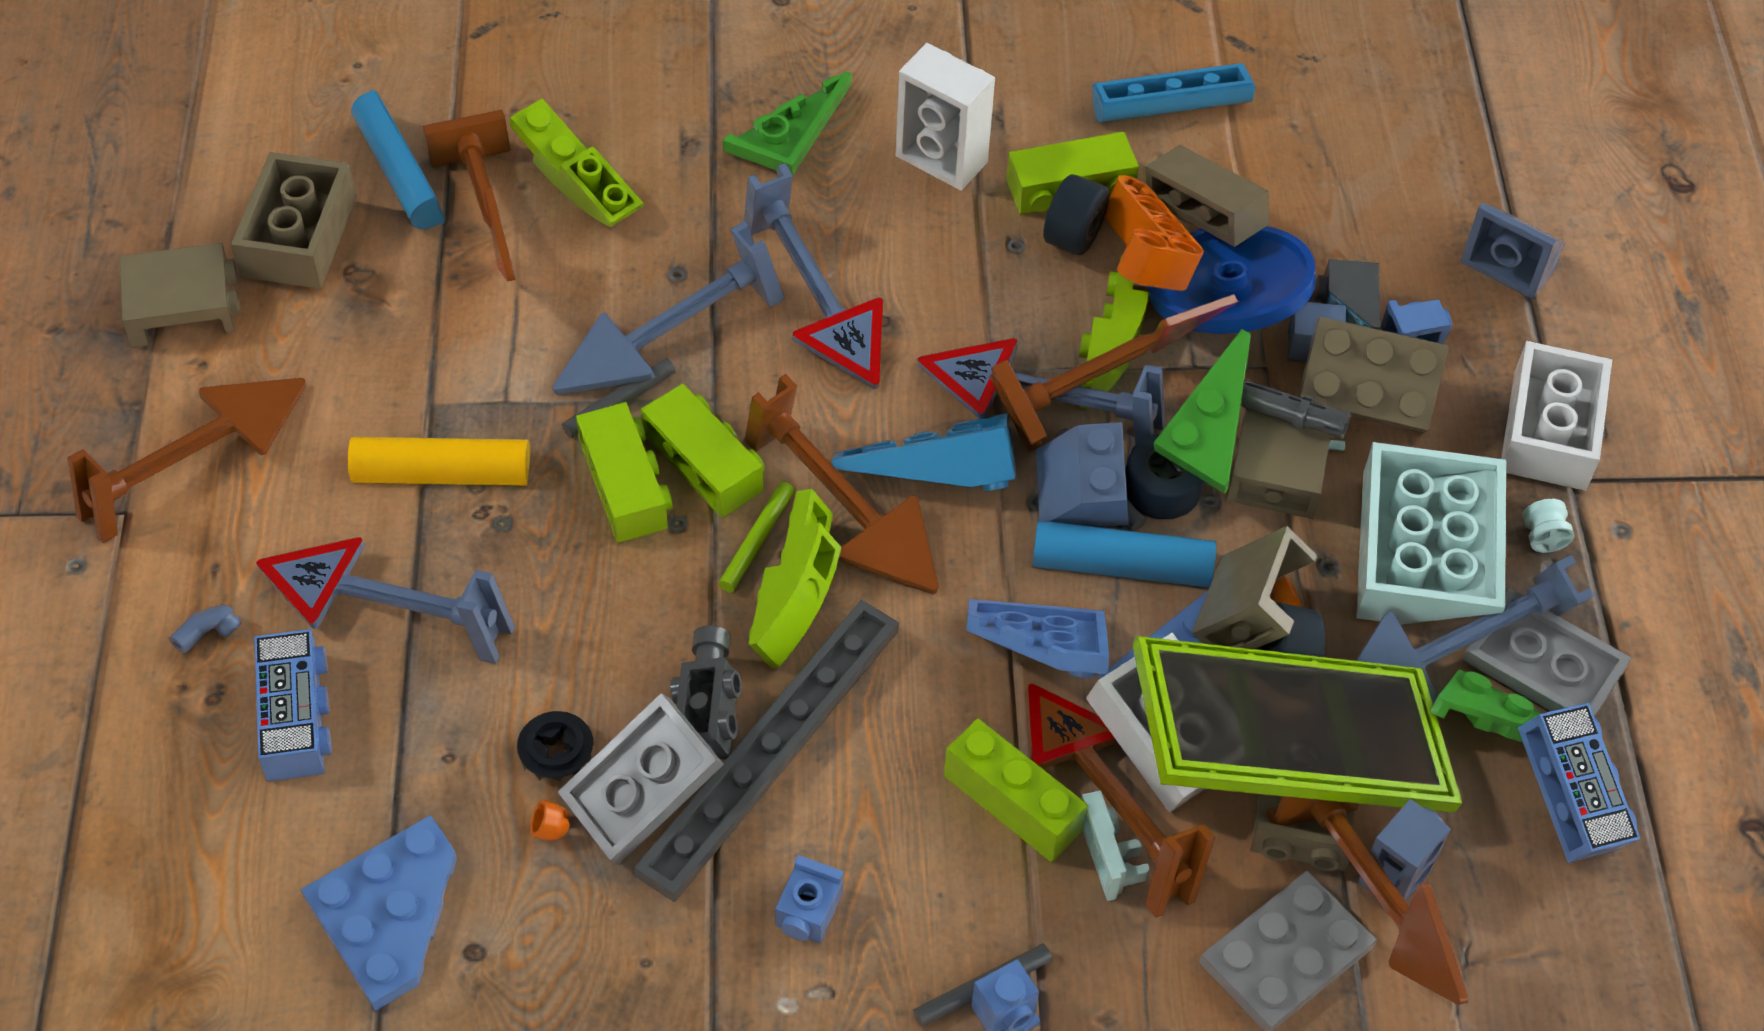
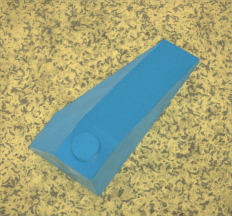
[831,413,1017,491]

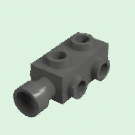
[670,626,742,759]

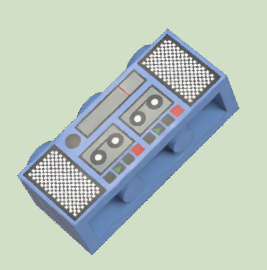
[254,629,332,781]
[1518,702,1641,863]

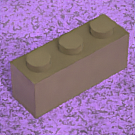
[1145,145,1269,247]

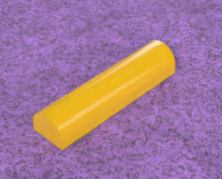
[348,436,531,486]

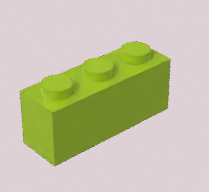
[1006,131,1139,214]
[641,383,765,518]
[576,402,673,543]
[944,718,1088,863]

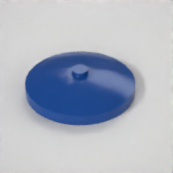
[1147,226,1316,334]

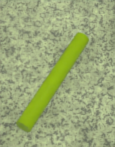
[718,481,795,593]

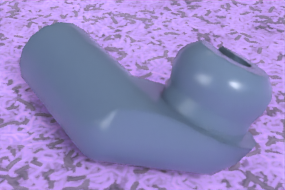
[169,604,241,654]

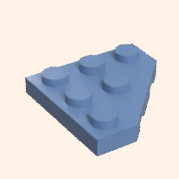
[966,599,1109,678]
[301,815,457,1011]

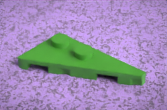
[723,71,852,175]
[1154,329,1251,494]
[1430,669,1608,749]

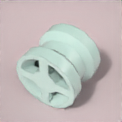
[1522,499,1575,553]

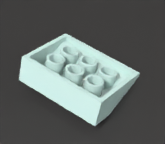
[1356,442,1506,625]

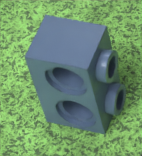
[1358,799,1451,901]

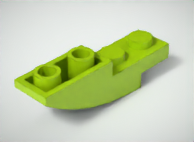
[509,98,643,227]
[1077,255,1149,410]
[748,488,841,669]

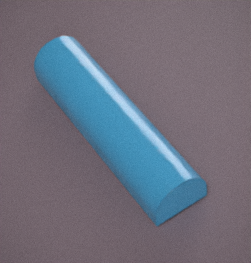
[1092,63,1255,123]
[351,90,445,229]
[1032,520,1216,588]

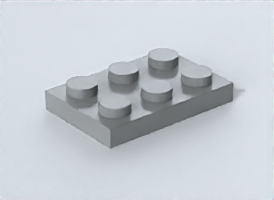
[1462,589,1632,717]
[558,693,724,864]
[1199,871,1377,1031]

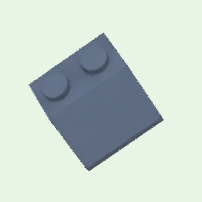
[1460,203,1566,299]
[1036,422,1129,527]

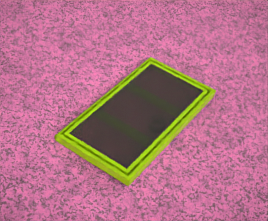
[1133,636,1462,813]

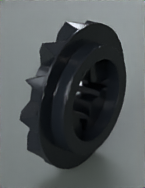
[517,711,594,783]

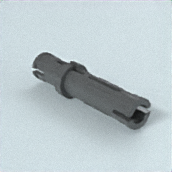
[1241,380,1351,439]

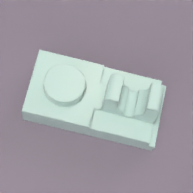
[1081,790,1150,901]

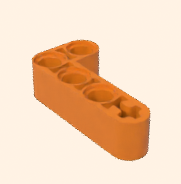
[1104,175,1204,291]

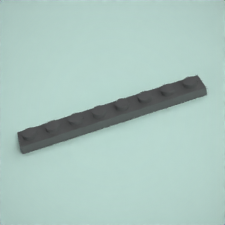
[634,600,899,902]

